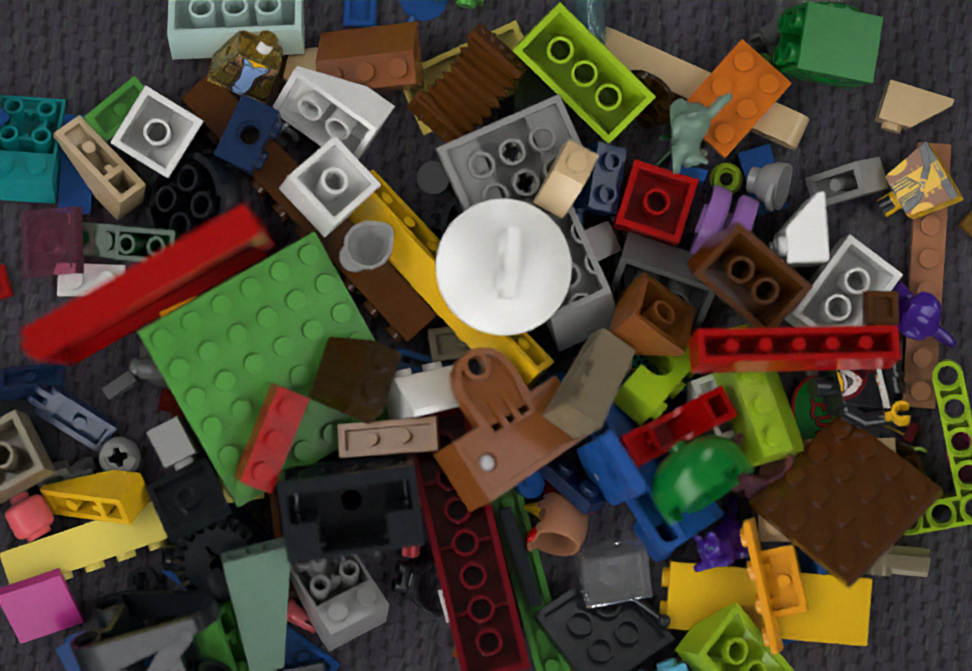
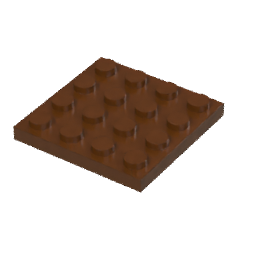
[749,416,943,589]

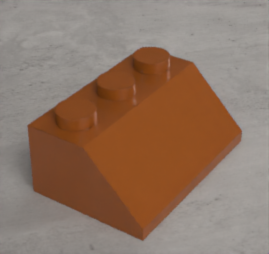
[316,21,424,93]

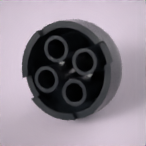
[145,152,243,240]

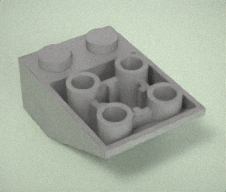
[289,554,389,652]

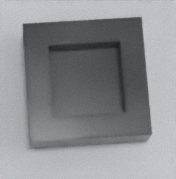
[102,370,141,400]

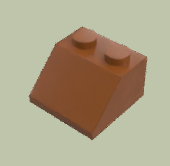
[609,272,696,356]

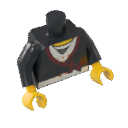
[807,369,910,429]

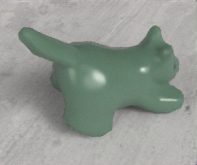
[670,93,733,174]

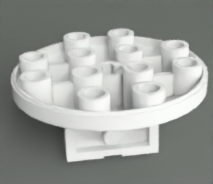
[435,199,572,335]

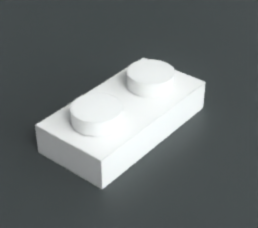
[57,263,126,297]

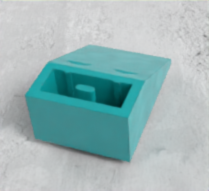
[0,95,66,204]

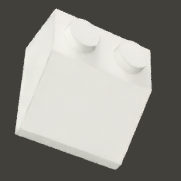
[110,85,204,179]
[279,135,381,238]
[386,361,459,420]

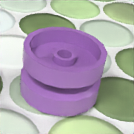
[690,184,759,255]

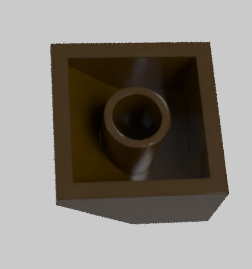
[308,337,402,424]

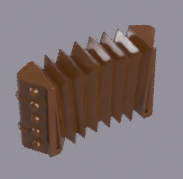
[406,22,530,143]

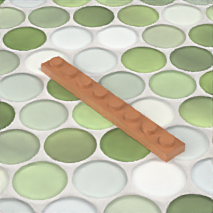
[901,142,951,409]

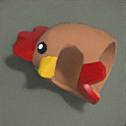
[523,481,595,556]

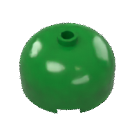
[651,435,754,525]

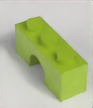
[613,335,696,426]

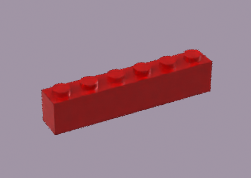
[688,325,901,374]

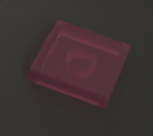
[21,206,84,278]

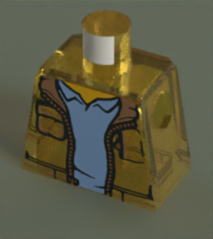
[207,30,283,104]

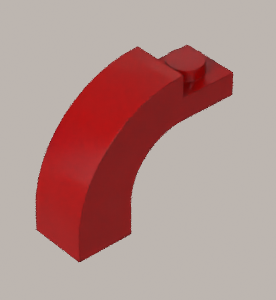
[617,385,738,468]

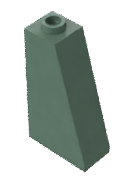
[220,537,290,671]

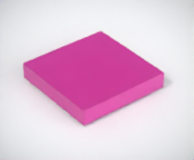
[0,568,84,644]

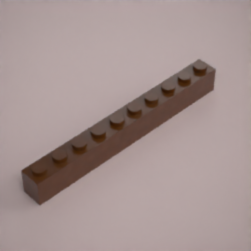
[181,71,437,345]

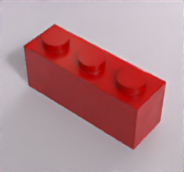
[234,383,310,494]

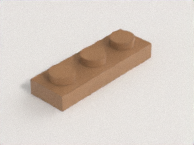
[338,416,441,459]

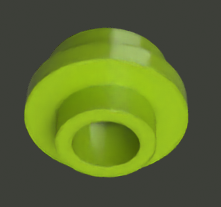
[709,163,743,195]

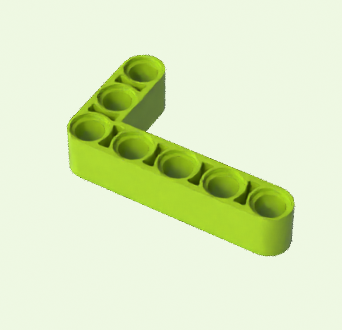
[903,359,972,535]

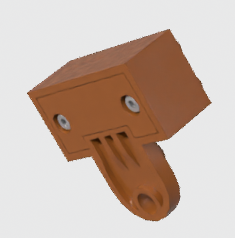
[433,347,589,512]

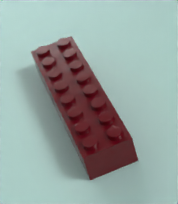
[406,406,530,671]

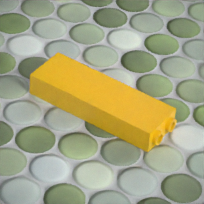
[659,560,872,646]

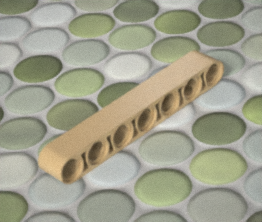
[596,26,810,150]

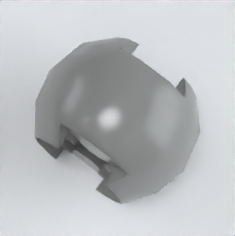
[99,436,141,472]

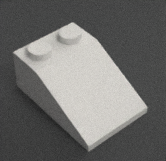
[272,66,395,160]

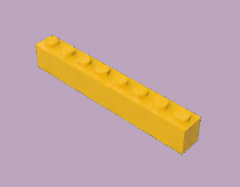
[347,169,554,389]

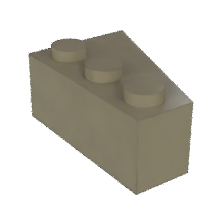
[542,327,636,439]

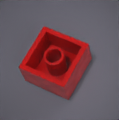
[611,160,699,247]

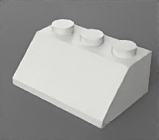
[768,192,829,268]
[784,234,903,327]

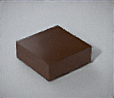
[862,290,899,325]

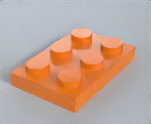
[687,39,792,159]

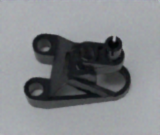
[70,590,231,671]

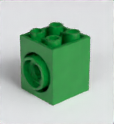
[772,1,883,89]

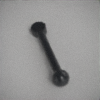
[612,580,671,627]

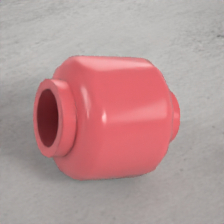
[5,491,54,543]

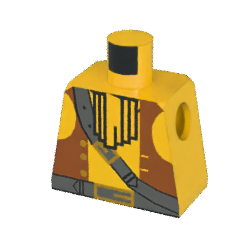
[877,142,964,219]

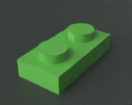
[83,76,144,142]

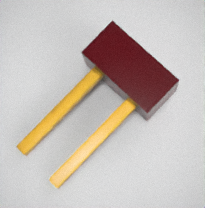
[884,421,920,444]

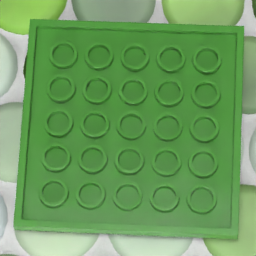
[137,231,389,507]

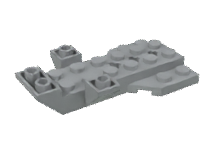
[436,94,622,352]

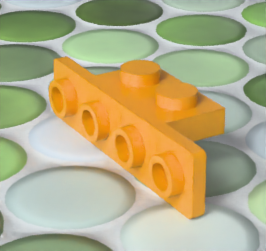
[740,517,809,655]

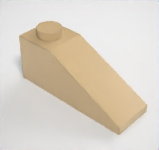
[54,115,146,221]

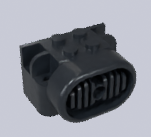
[277,453,425,563]

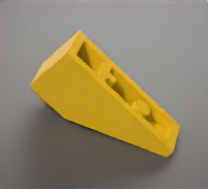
[40,470,151,525]

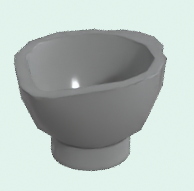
[746,162,793,212]
[340,221,394,273]

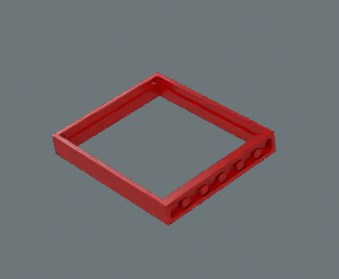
[19,203,279,366]

